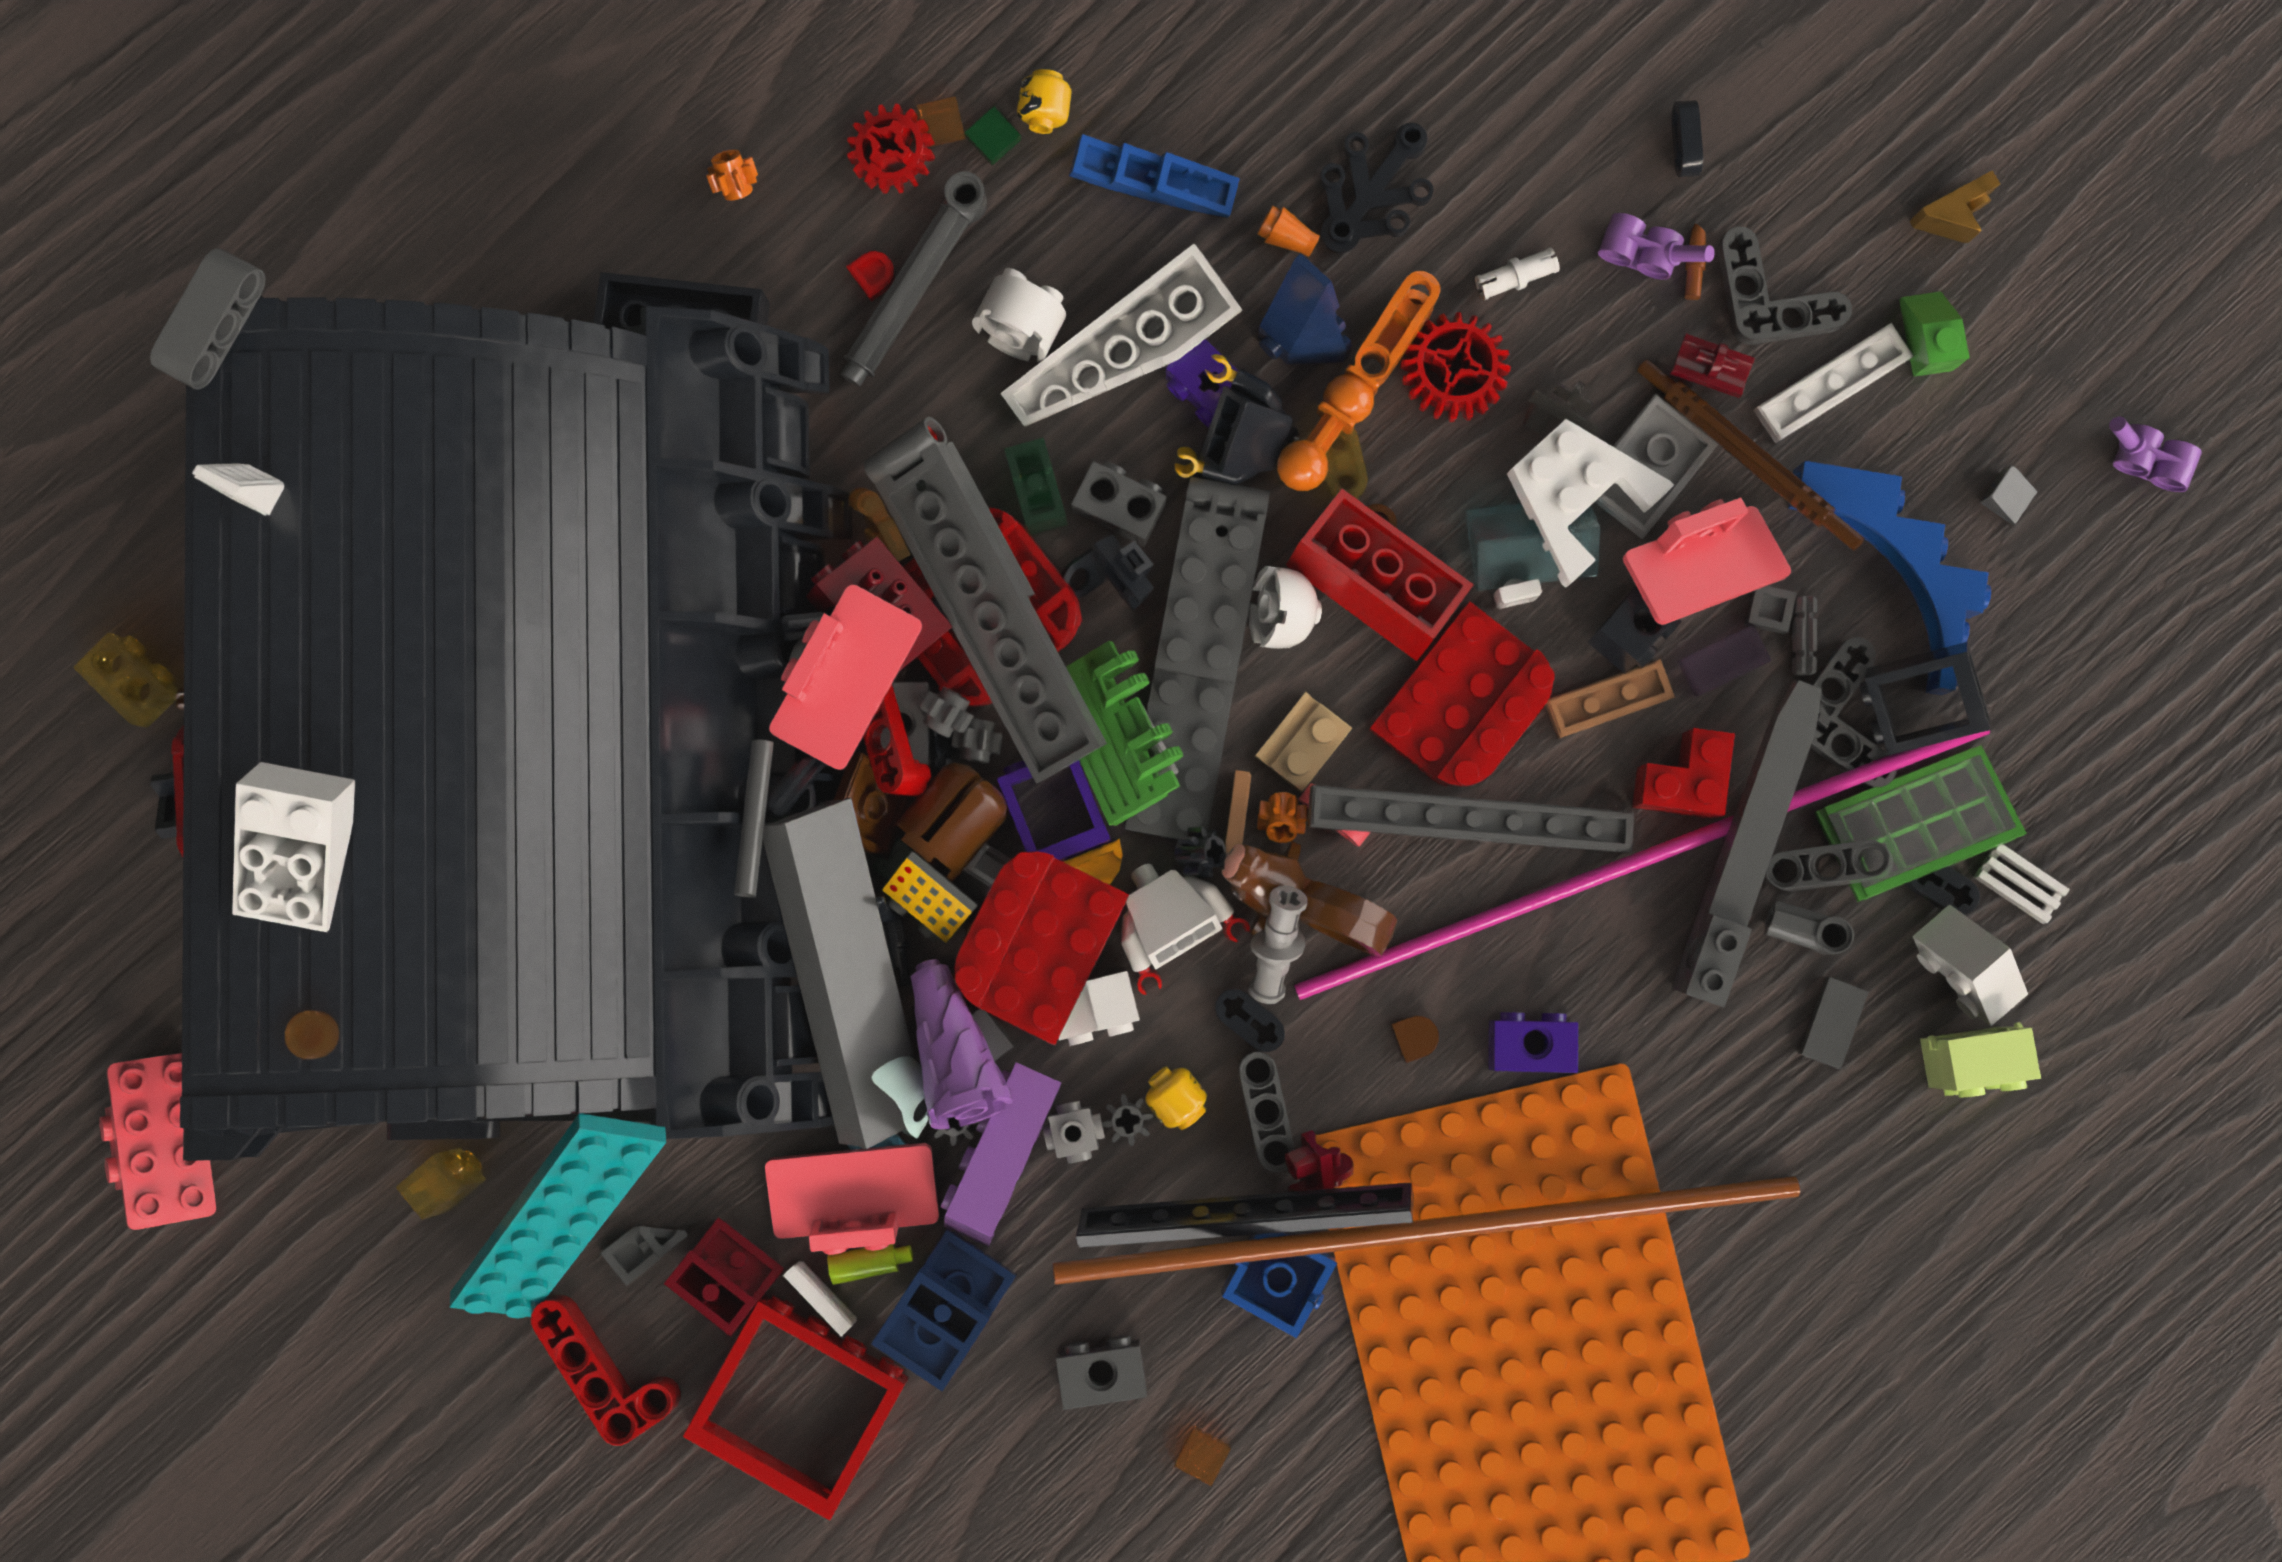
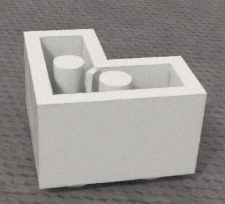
[1913,904,2028,1026]
[1059,971,1140,1046]

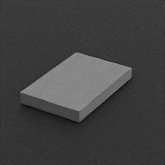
[1595,394,1718,539]

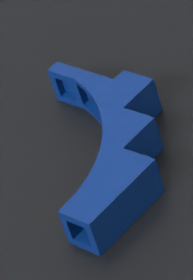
[1788,461,1991,695]

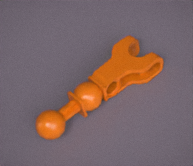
[1277,271,1440,491]

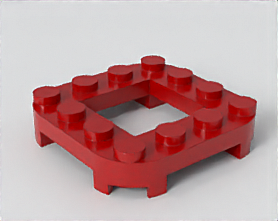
[903,508,1082,707]

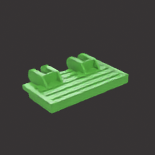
[1066,641,1183,826]

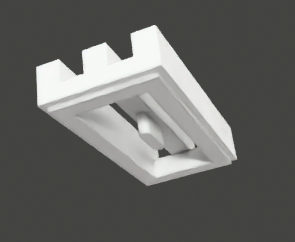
[1973,844,2070,924]
[783,1261,857,1336]

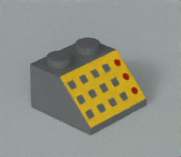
[882,851,978,943]

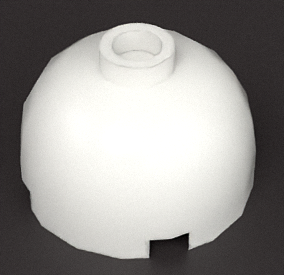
[1249,566,1322,649]

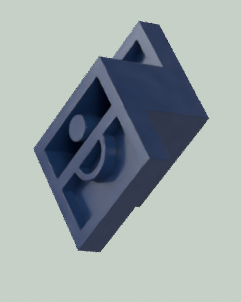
[871,1228,1017,1392]

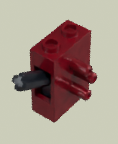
[780,537,953,671]

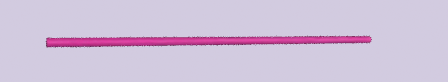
[1294,730,1990,1000]

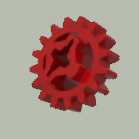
[847,103,935,194]

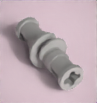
[1248,886,1307,1004]

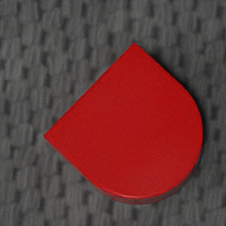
[846,251,895,302]

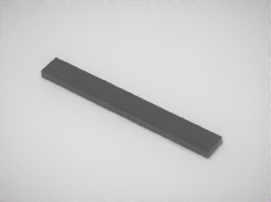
[1308,785,1634,853]

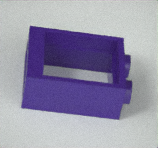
[997,760,1111,862]

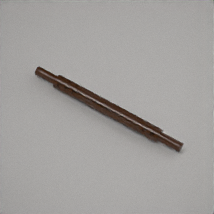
[1637,359,1865,551]

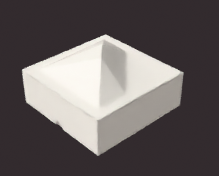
[1493,578,1542,609]

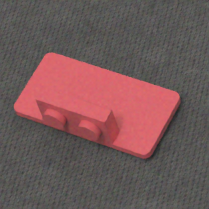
[1623,498,1791,625]
[769,585,922,770]
[99,1053,216,1230]
[765,1143,939,1255]

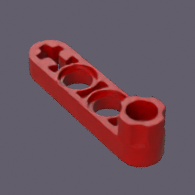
[863,685,931,797]

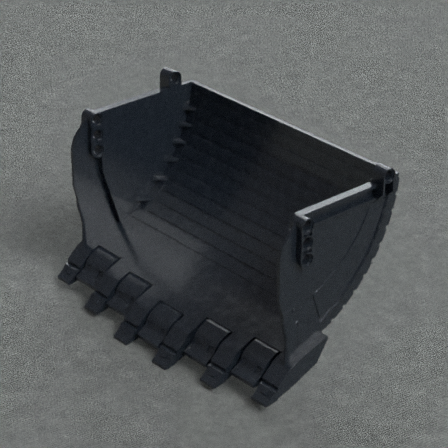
[180,295,853,1161]

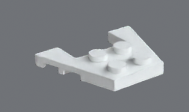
[1507,419,1674,588]

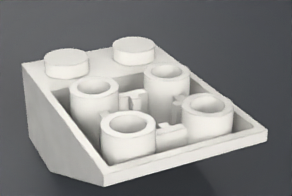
[232,762,355,932]

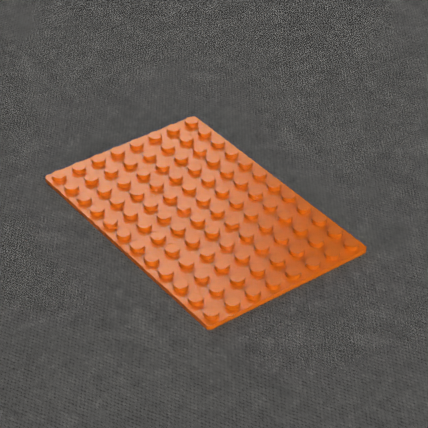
[1316,1063,1750,1562]

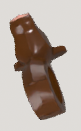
[1222,841,1398,957]

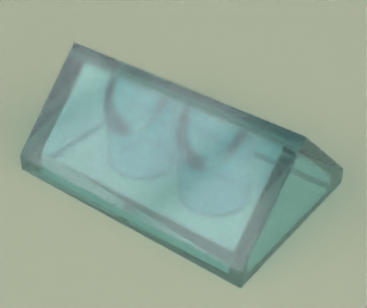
[1466,504,1600,591]

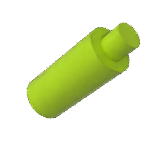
[827,1244,913,1285]

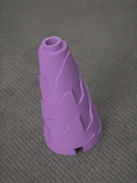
[911,959,1013,1129]

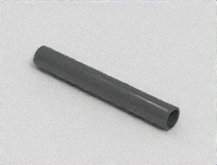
[734,740,774,897]

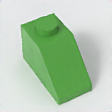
[1899,291,1969,377]

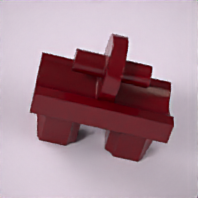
[1670,333,1755,398]
[1285,1130,1354,1192]

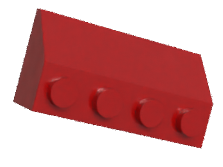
[1286,489,1474,661]

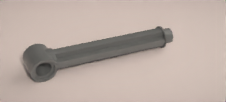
[840,172,987,387]

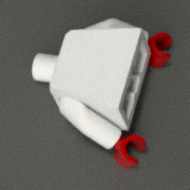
[1121,864,1250,995]

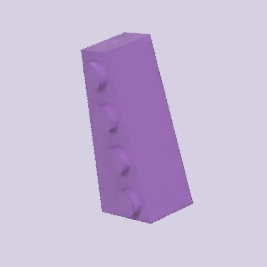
[941,1062,1061,1247]

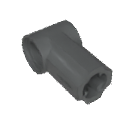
[1764,900,1854,955]

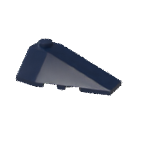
[1258,253,1352,364]

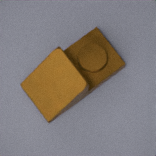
[1909,170,2000,243]

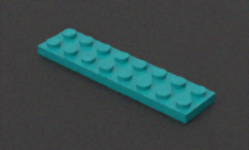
[450,1113,666,1318]

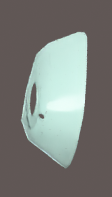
[871,1056,928,1138]

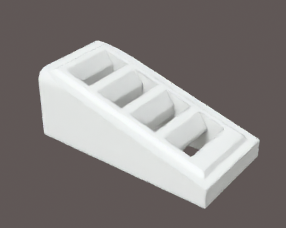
[192,463,284,516]

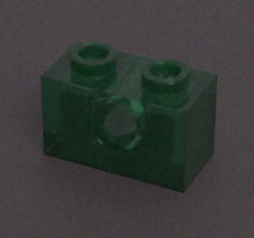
[1004,437,1068,535]

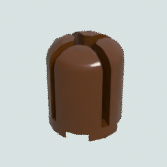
[890,763,1008,882]

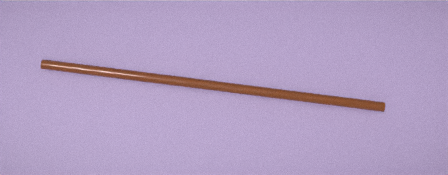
[1052,1176,1800,1285]

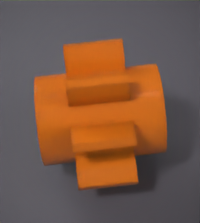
[706,150,758,201]
[1257,792,1308,843]

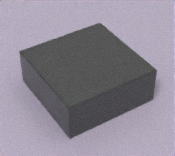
[1744,586,1797,634]

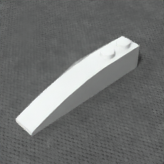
[1001,244,1243,426]

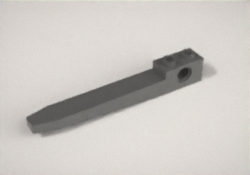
[1671,680,1822,1008]

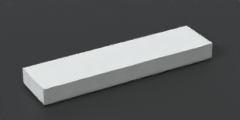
[1753,323,1913,444]

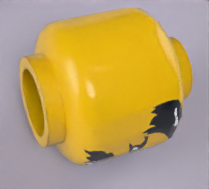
[1017,69,1072,134]

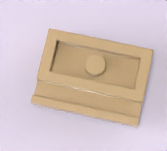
[1255,692,1352,793]

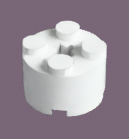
[972,268,1066,362]

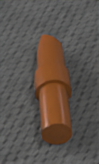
[1684,223,1706,301]

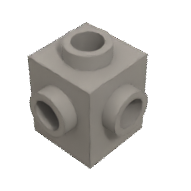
[1043,1100,1105,1164]

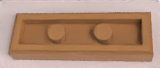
[1545,659,1675,739]

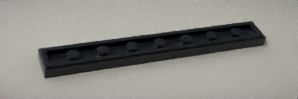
[1076,1183,1414,1248]

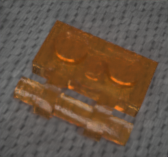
[849,487,911,562]

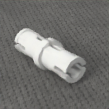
[1475,247,1560,301]

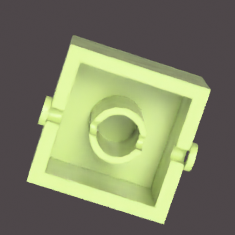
[1920,1022,2041,1098]

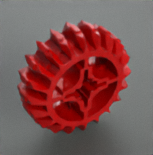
[1400,312,1511,422]

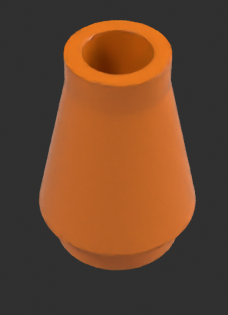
[1257,205,1320,257]

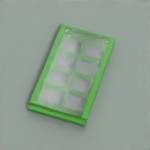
[1814,745,2027,902]

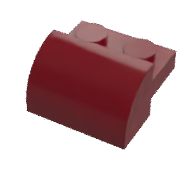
[664,1217,784,1336]

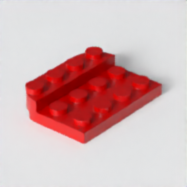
[1369,601,1555,788]
[955,852,1129,1046]

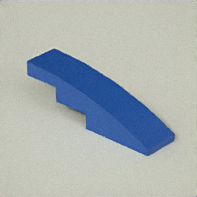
[1069,134,1240,218]

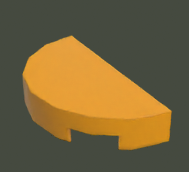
[1064,839,1123,885]

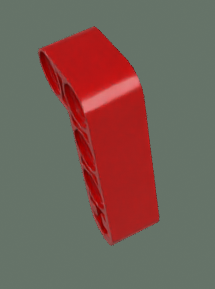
[531,1295,681,1446]

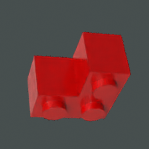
[1632,728,1735,819]

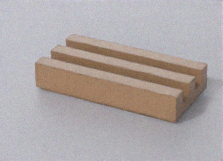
[1225,770,1252,855]

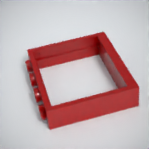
[683,1295,909,1521]

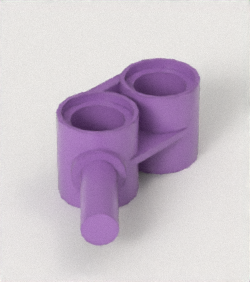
[1598,213,1714,280]
[2109,416,2202,492]

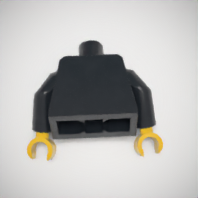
[1175,354,1299,485]

